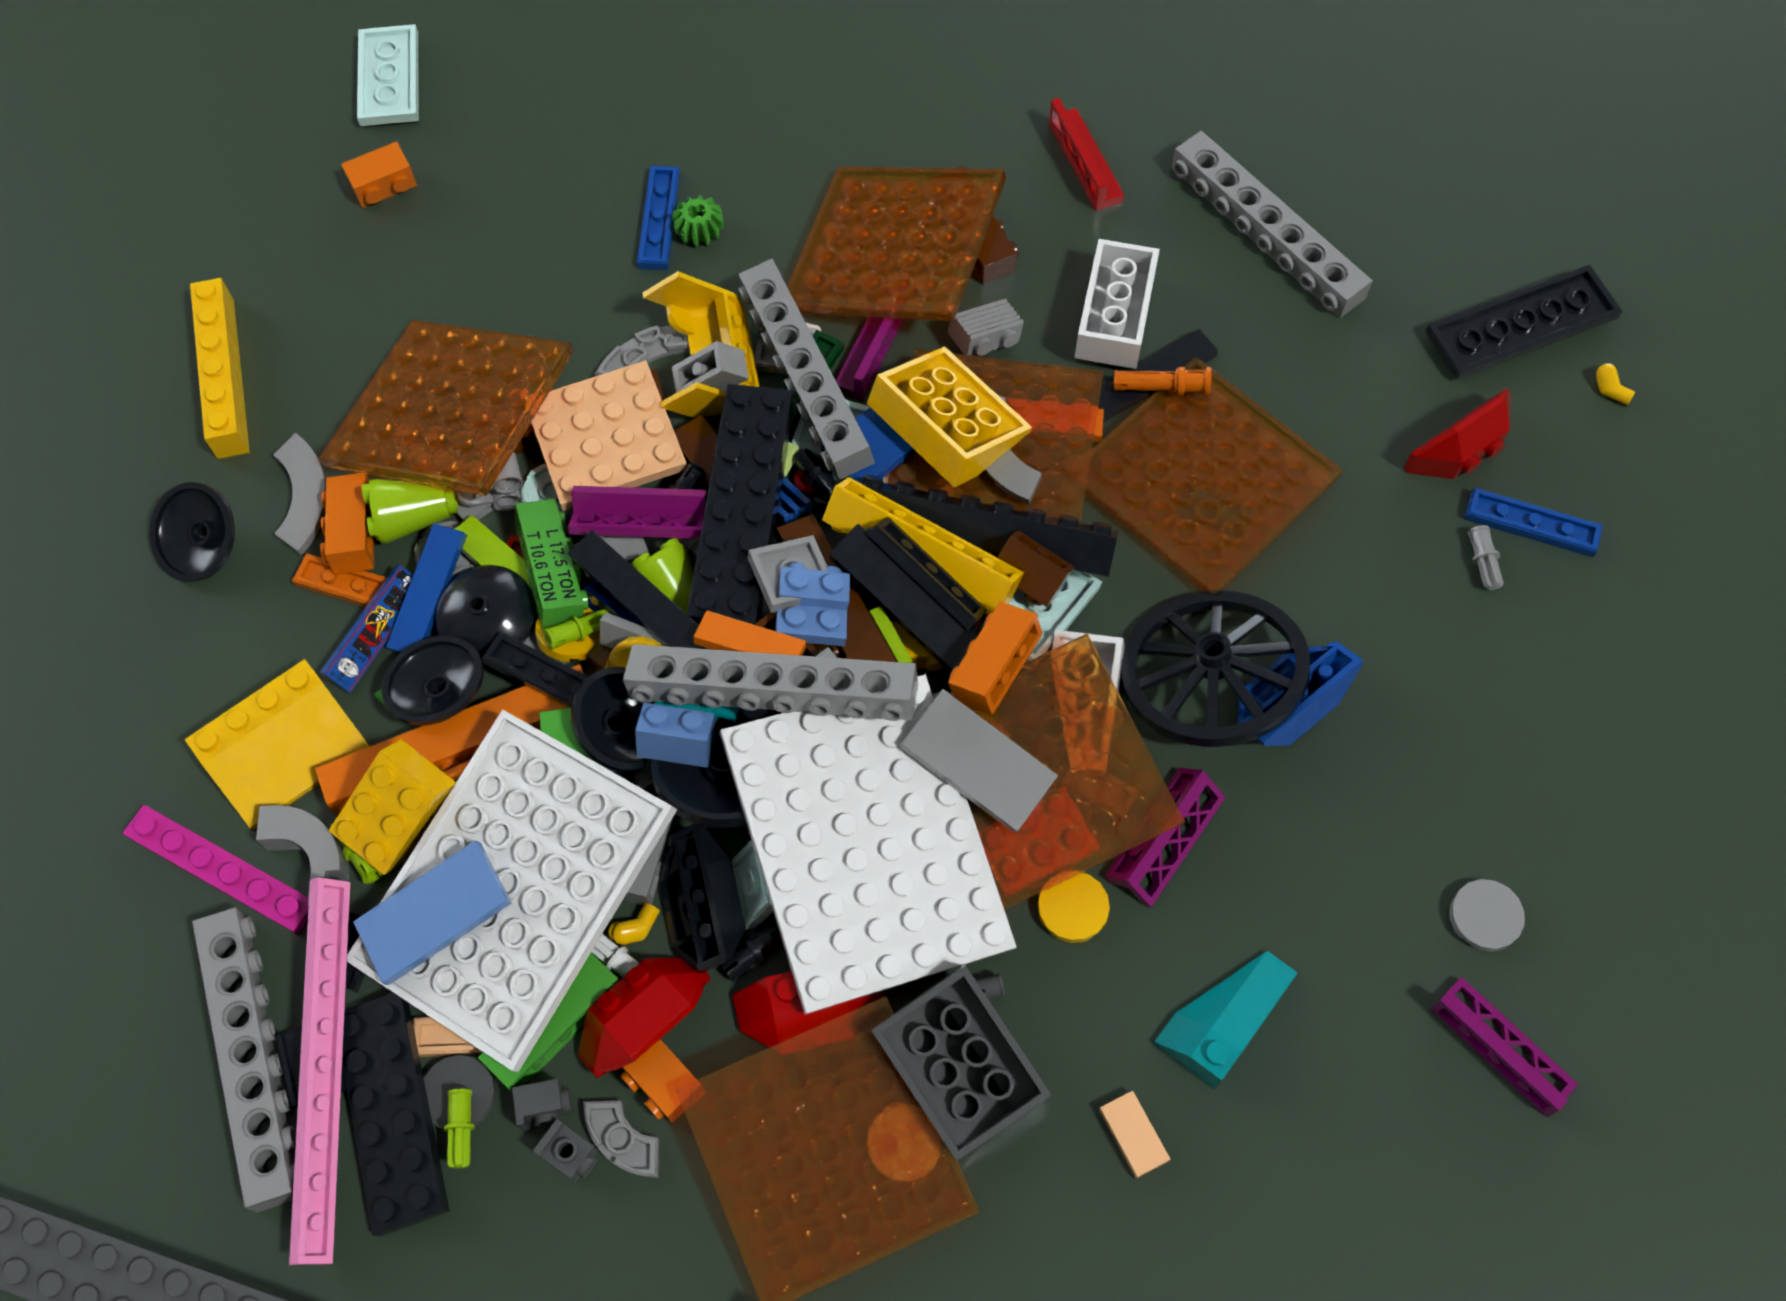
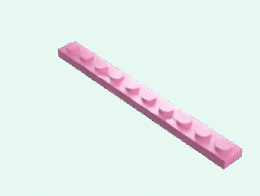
[289,877,350,1265]

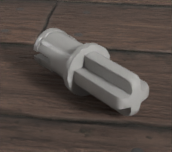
[1468,525,1504,591]

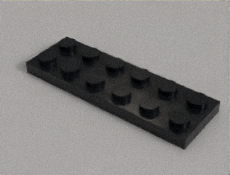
[1425,264,1623,379]
[342,993,450,1237]

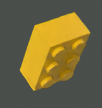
[329,739,456,875]

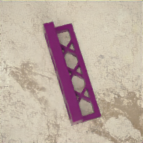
[836,281,912,401]
[568,486,707,539]
[1105,767,1226,907]
[1431,977,1579,1117]

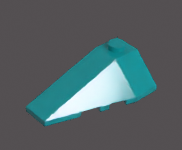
[1154,951,1298,1090]

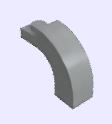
[256,805,350,907]

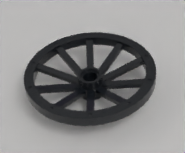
[1121,591,1310,747]

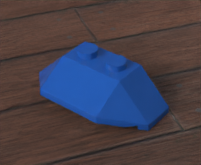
[1238,641,1363,746]

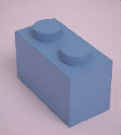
[635,703,715,768]

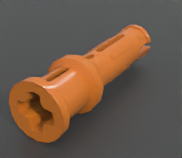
[1114,367,1212,395]

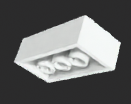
[1075,239,1160,369]

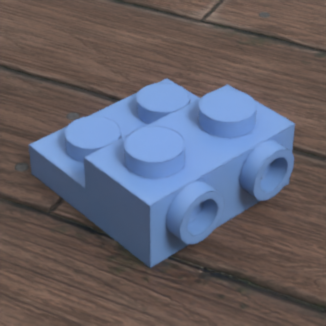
[775,563,850,646]

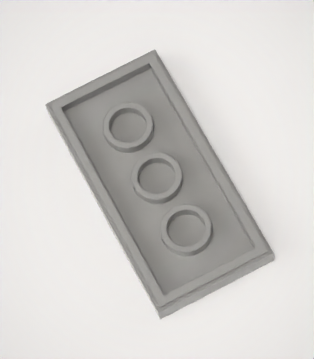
[899,689,1058,834]

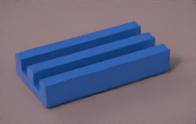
[777,477,813,524]

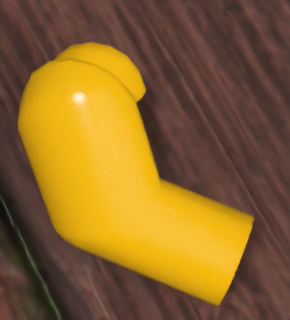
[1596,363,1635,406]
[608,903,660,945]

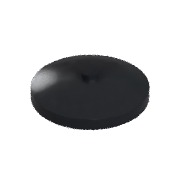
[651,714,750,828]

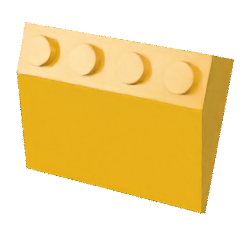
[867,346,1033,488]
[184,659,370,830]

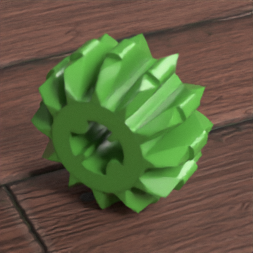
[672,194,724,247]

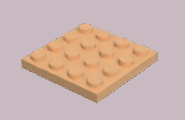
[523,360,687,511]

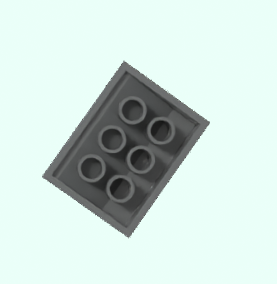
[871,965,1052,1161]

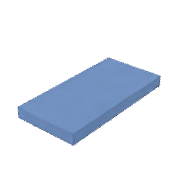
[353,840,512,985]

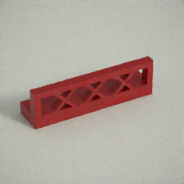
[1049,98,1124,211]

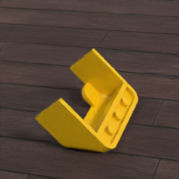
[642,271,759,418]

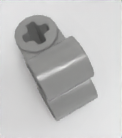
[457,450,523,511]

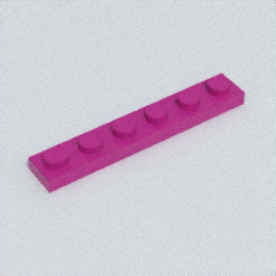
[122,805,309,935]

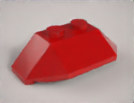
[1403,388,1511,479]
[577,958,711,1078]
[732,971,883,1056]

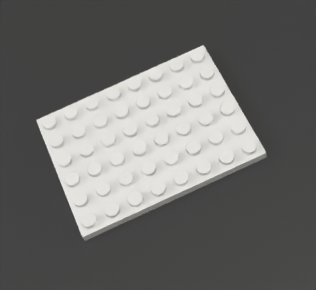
[720,674,1017,1015]
[347,709,677,1072]

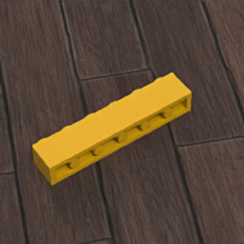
[190,278,250,459]
[822,477,1024,615]

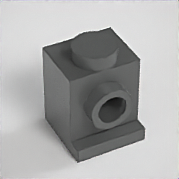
[512,1078,573,1132]
[533,1119,599,1183]

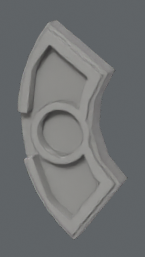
[584,1101,660,1179]

